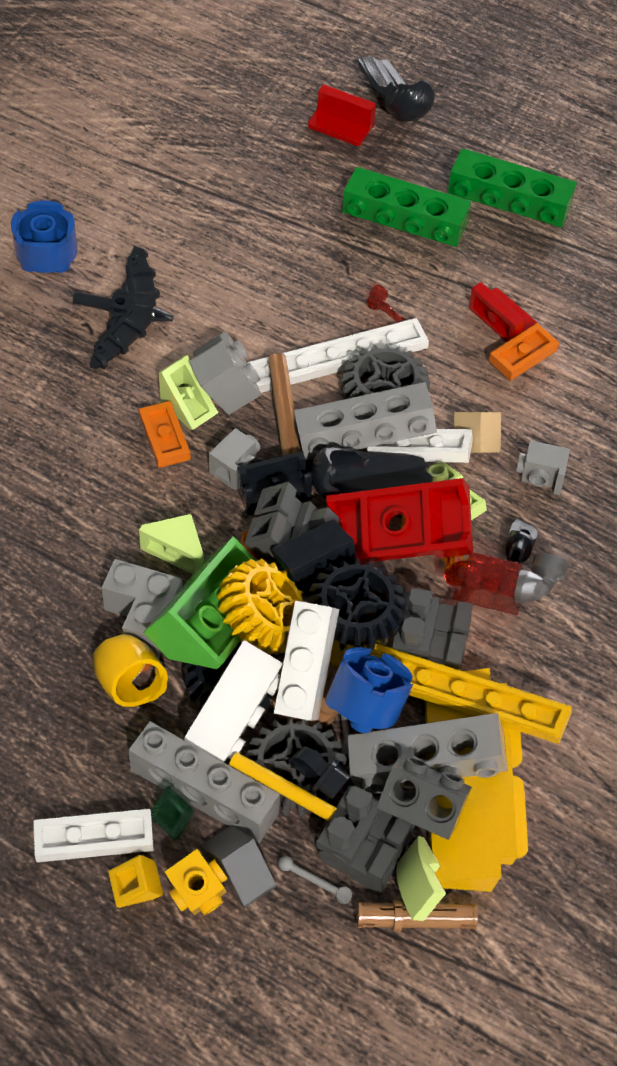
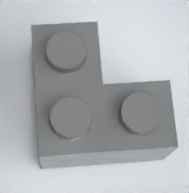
[189,332,262,415]
[101,559,183,659]

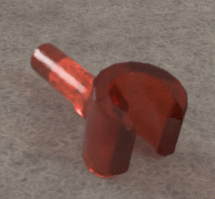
[367,285,404,323]

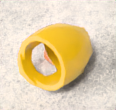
[93,634,168,707]

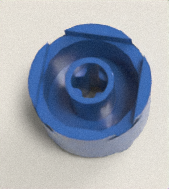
[11,200,78,273]
[325,647,413,733]

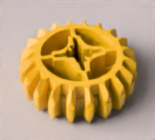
[217,559,307,655]

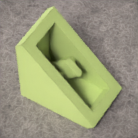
[159,355,218,430]
[139,514,204,574]

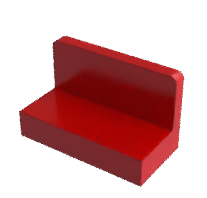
[308,84,376,146]
[468,282,539,342]

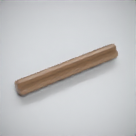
[268,353,301,456]

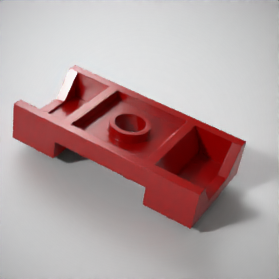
[326,478,473,565]

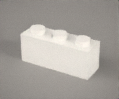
[274,600,339,721]
[184,640,283,763]

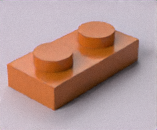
[489,323,560,381]
[139,401,191,468]

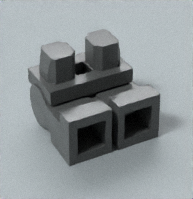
[244,482,340,569]
[392,588,473,671]
[316,786,415,895]

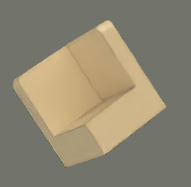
[454,412,501,453]

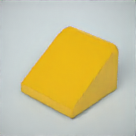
[108,855,163,908]

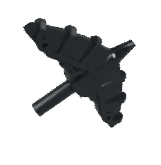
[73,246,174,369]

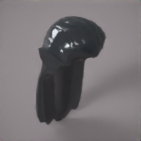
[357,55,435,122]
[311,446,433,499]

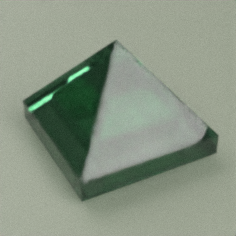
[151,786,195,841]

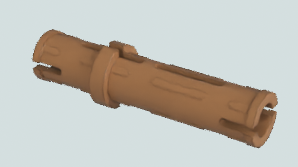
[356,899,478,932]

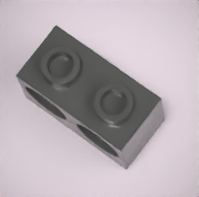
[376,756,472,840]

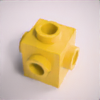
[165,849,228,916]

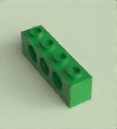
[448,148,577,228]
[342,167,472,247]

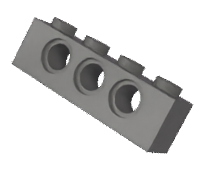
[294,382,437,461]
[348,713,508,794]
[128,721,280,844]

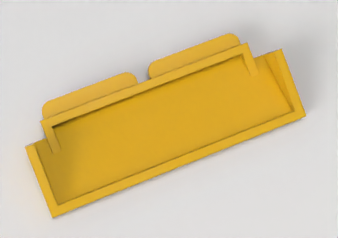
[424,668,528,892]

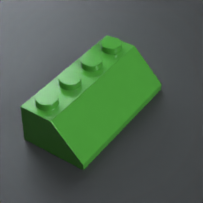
[143,536,257,669]

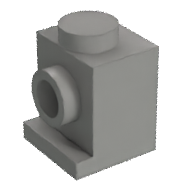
[209,428,260,491]
[516,441,570,495]

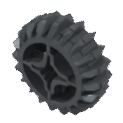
[341,343,430,399]
[245,716,347,818]

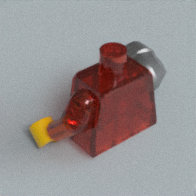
[441,553,569,616]

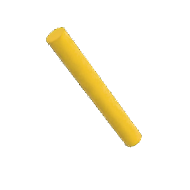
[229,752,337,821]

